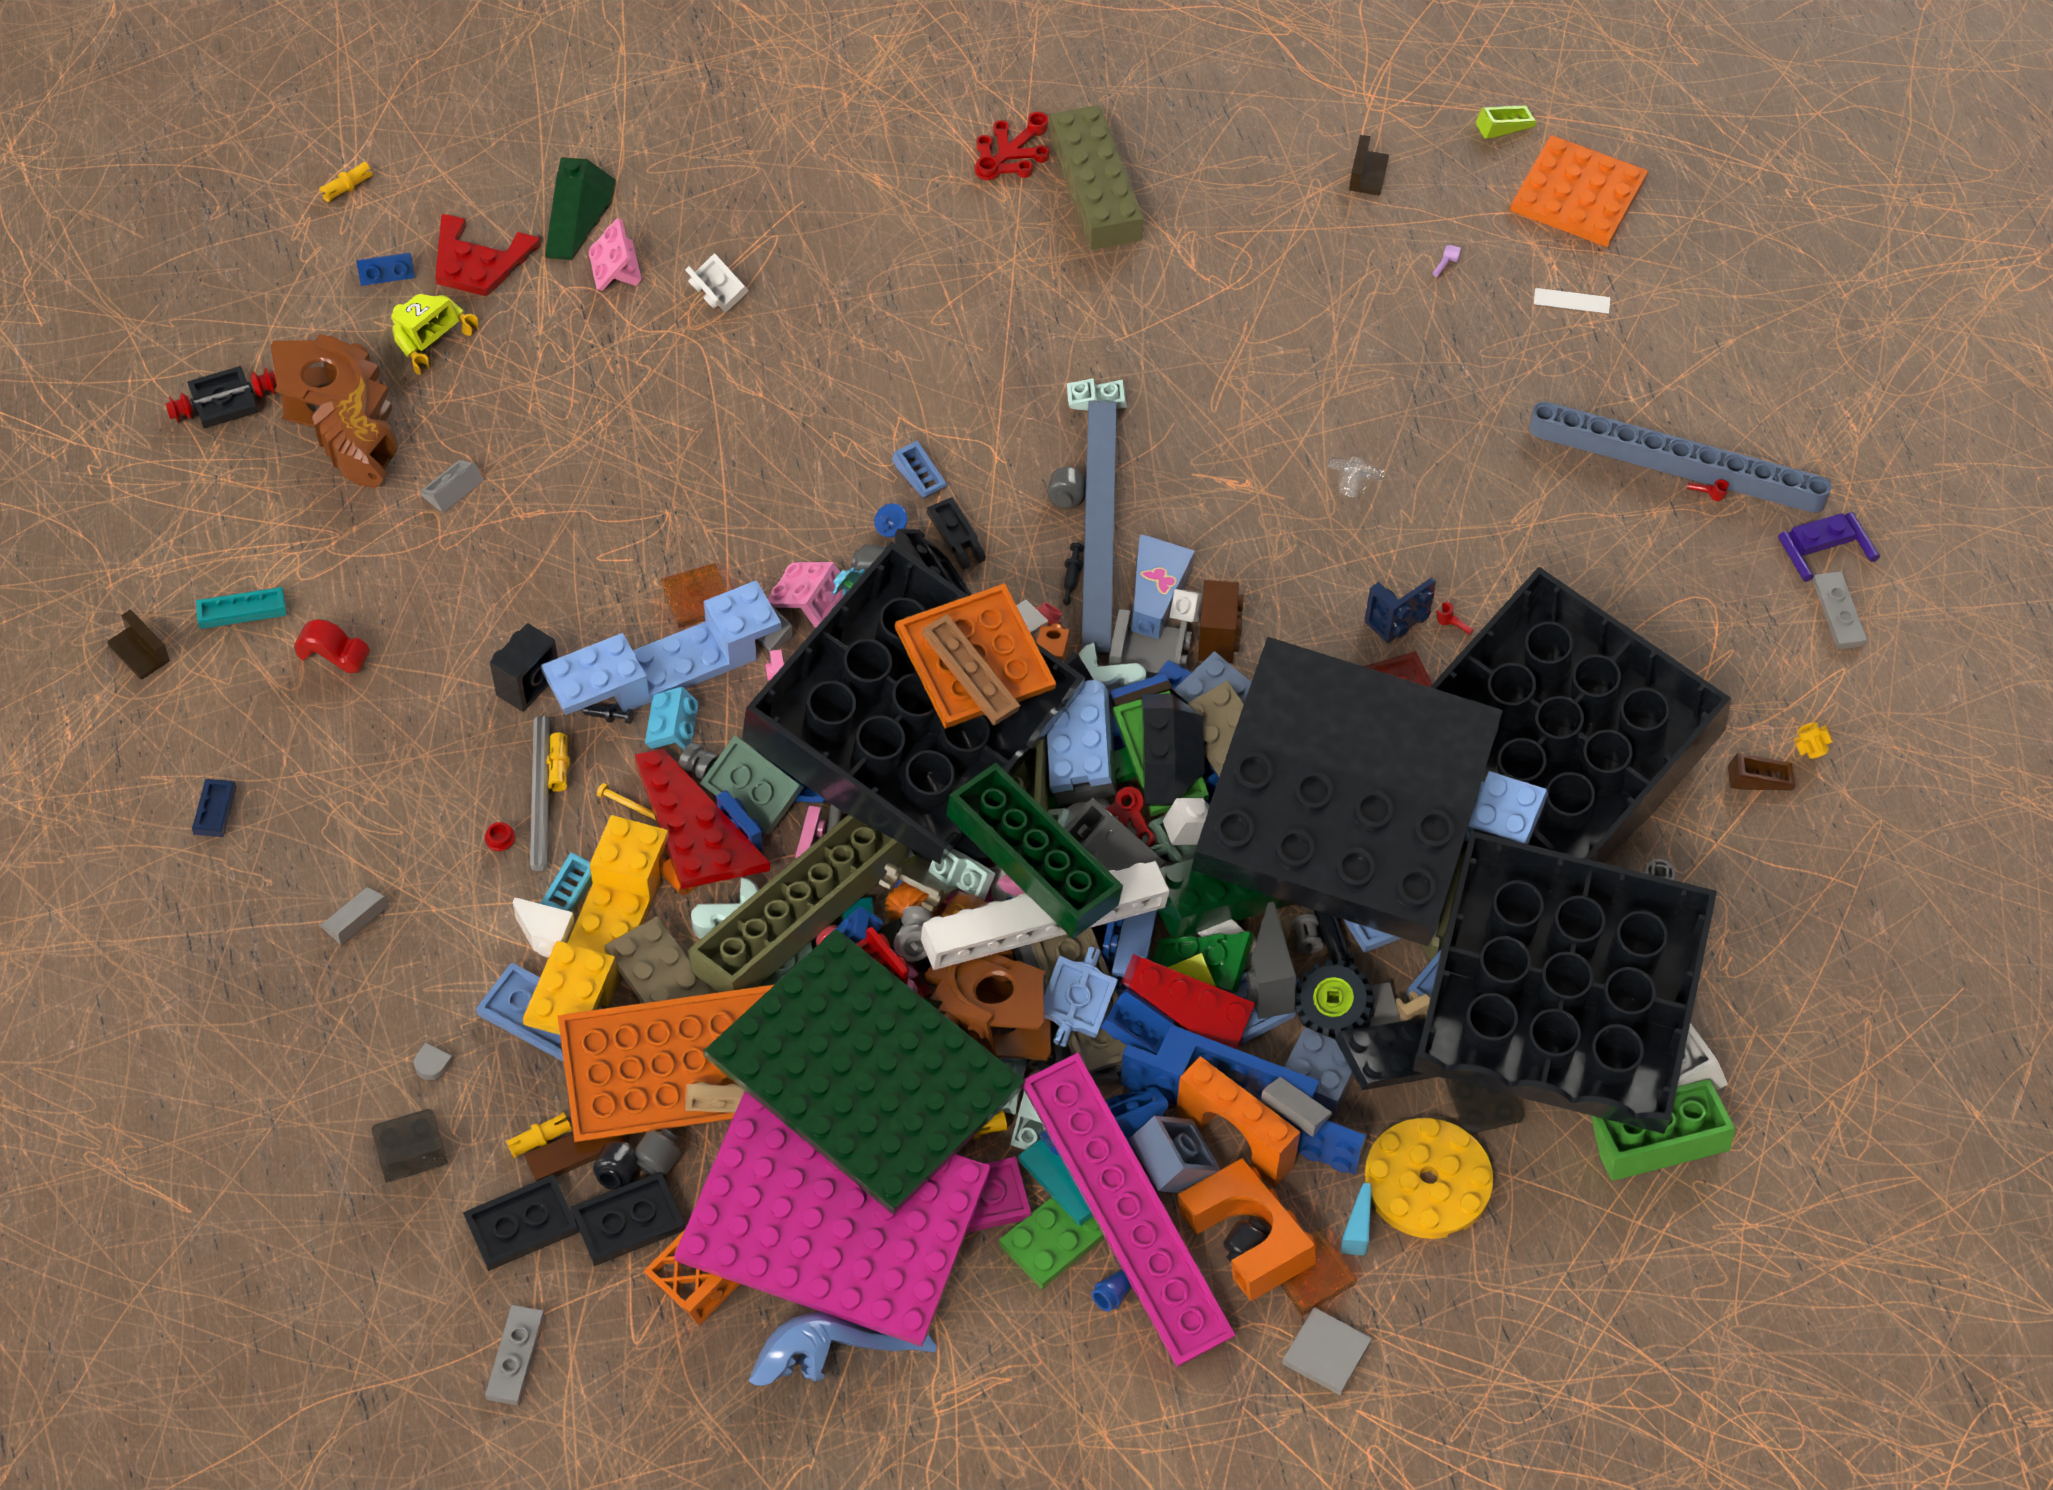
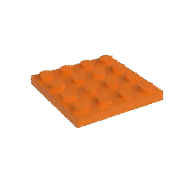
[1510,135,1648,247]
[895,583,1056,729]

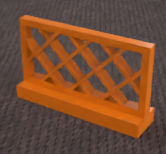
[643,1230,740,1326]

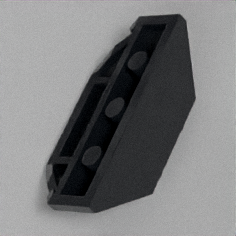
[895,529,972,596]
[1141,694,1205,806]

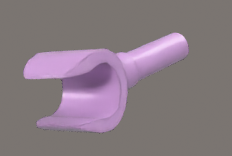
[1432,245,1461,277]

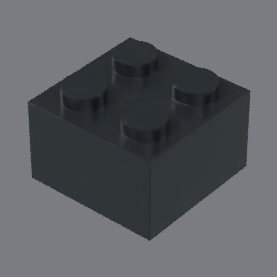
[490,623,558,712]

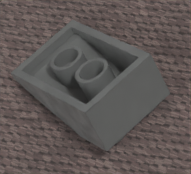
[1247,902,1296,1019]

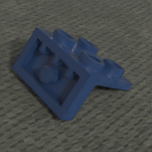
[1364,577,1436,643]

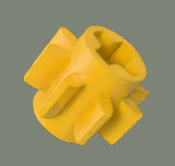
[1794,722,1833,759]

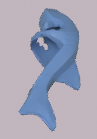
[749,1311,937,1386]

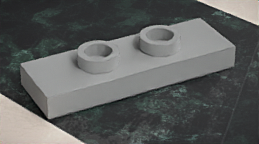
[1812,571,1867,650]
[485,1305,544,1406]

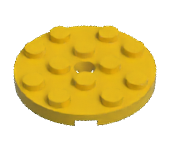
[1364,1118,1493,1239]

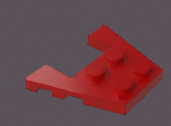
[435,214,541,297]

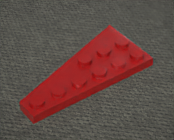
[635,749,770,889]

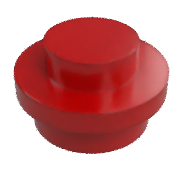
[485,822,515,851]

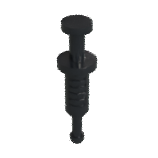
[1063,543,1084,605]
[578,704,634,724]

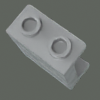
[1109,609,1192,678]

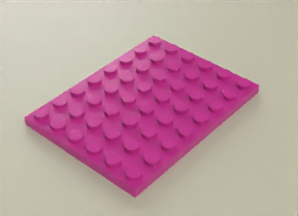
[674,1091,990,1347]

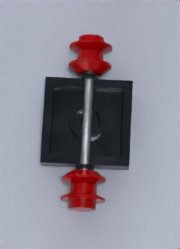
[165,366,277,429]

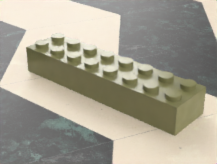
[688,815,908,992]

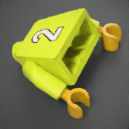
[391,294,478,375]

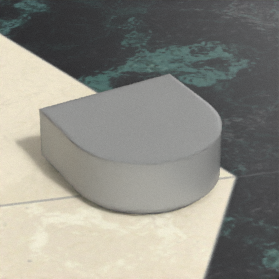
[414,1043,453,1080]

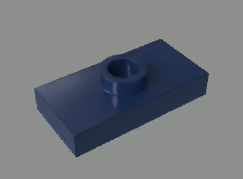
[192,779,237,837]

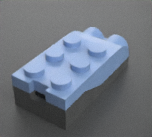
[1047,680,1117,806]

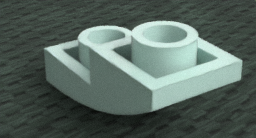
[1067,378,1127,411]
[928,849,995,900]

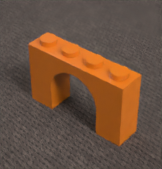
[1176,1056,1300,1188]
[1178,1158,1317,1301]

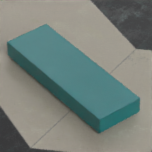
[1018,1140,1093,1226]

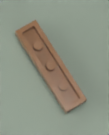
[922,614,1020,726]

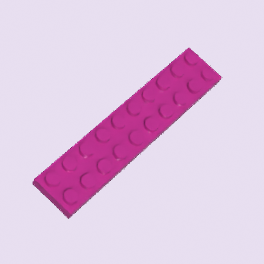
[1023,1053,1235,1368]

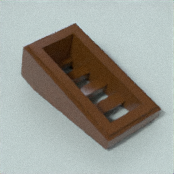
[1728,753,1795,791]

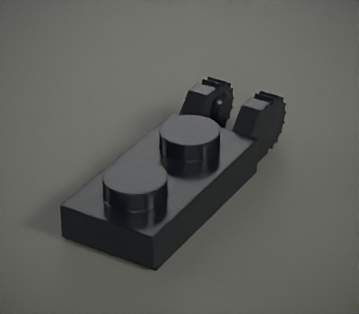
[927,497,986,569]

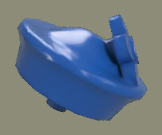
[874,503,908,538]

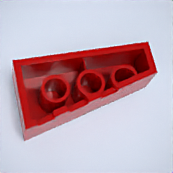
[1121,954,1255,1049]

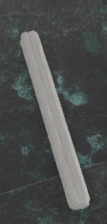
[530,716,550,871]

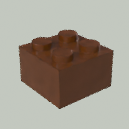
[1198,580,1244,663]

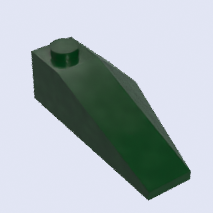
[545,157,616,260]

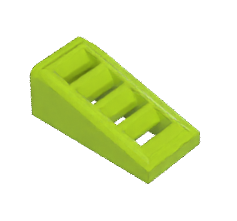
[1476,105,1537,139]

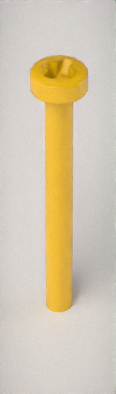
[597,783,656,821]

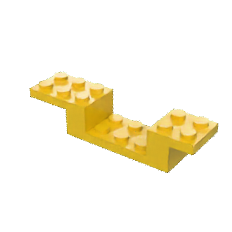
[522,815,669,1035]

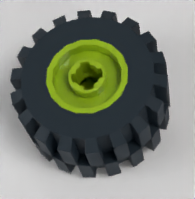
[1295,960,1375,1039]

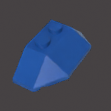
[1039,1087,1168,1156]

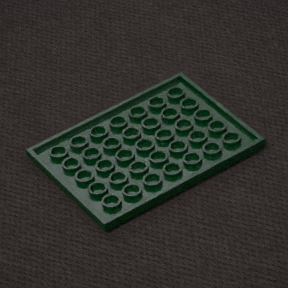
[704,928,1025,1215]

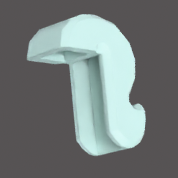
[1079,643,1146,694]
[691,877,759,939]

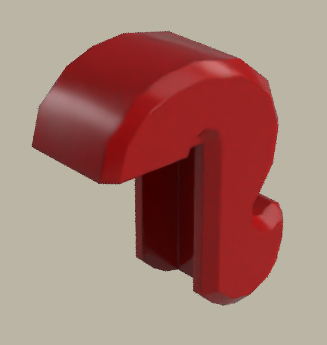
[294,619,370,673]

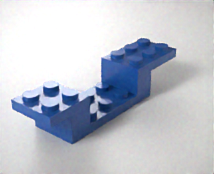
[1120,1025,1366,1175]

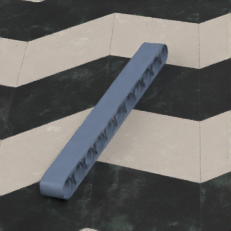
[1081,401,1116,653]
[1529,401,1831,513]

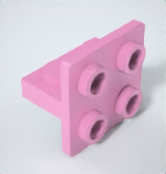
[589,218,642,291]

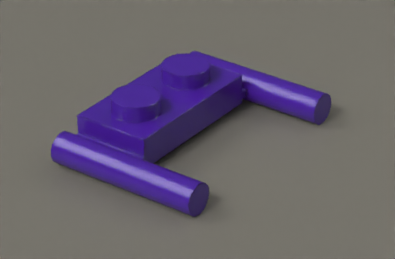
[1778,512,1880,582]

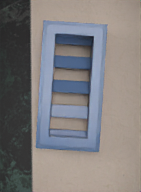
[892,440,948,499]

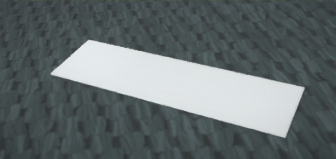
[1534,288,1610,314]

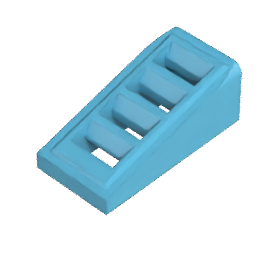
[540,852,593,912]
[1341,1183,1371,1256]

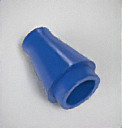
[1091,1269,1132,1312]

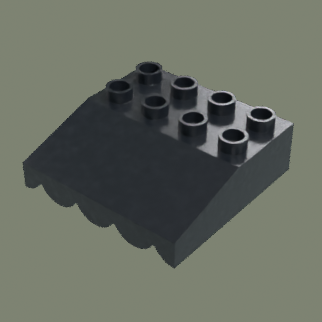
[741,541,1085,864]
[1430,567,1731,863]
[1191,636,1503,946]
[1413,831,1717,1134]

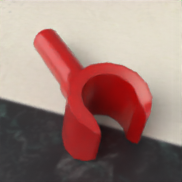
[1687,479,1729,501]
[1436,602,1474,635]

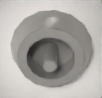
[894,925,927,963]

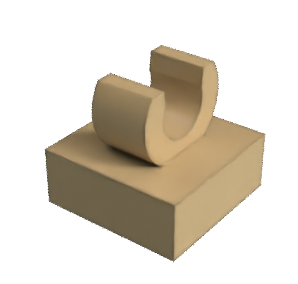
[1396,991,1430,1021]

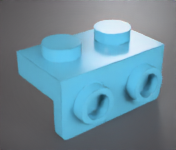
[645,687,698,750]

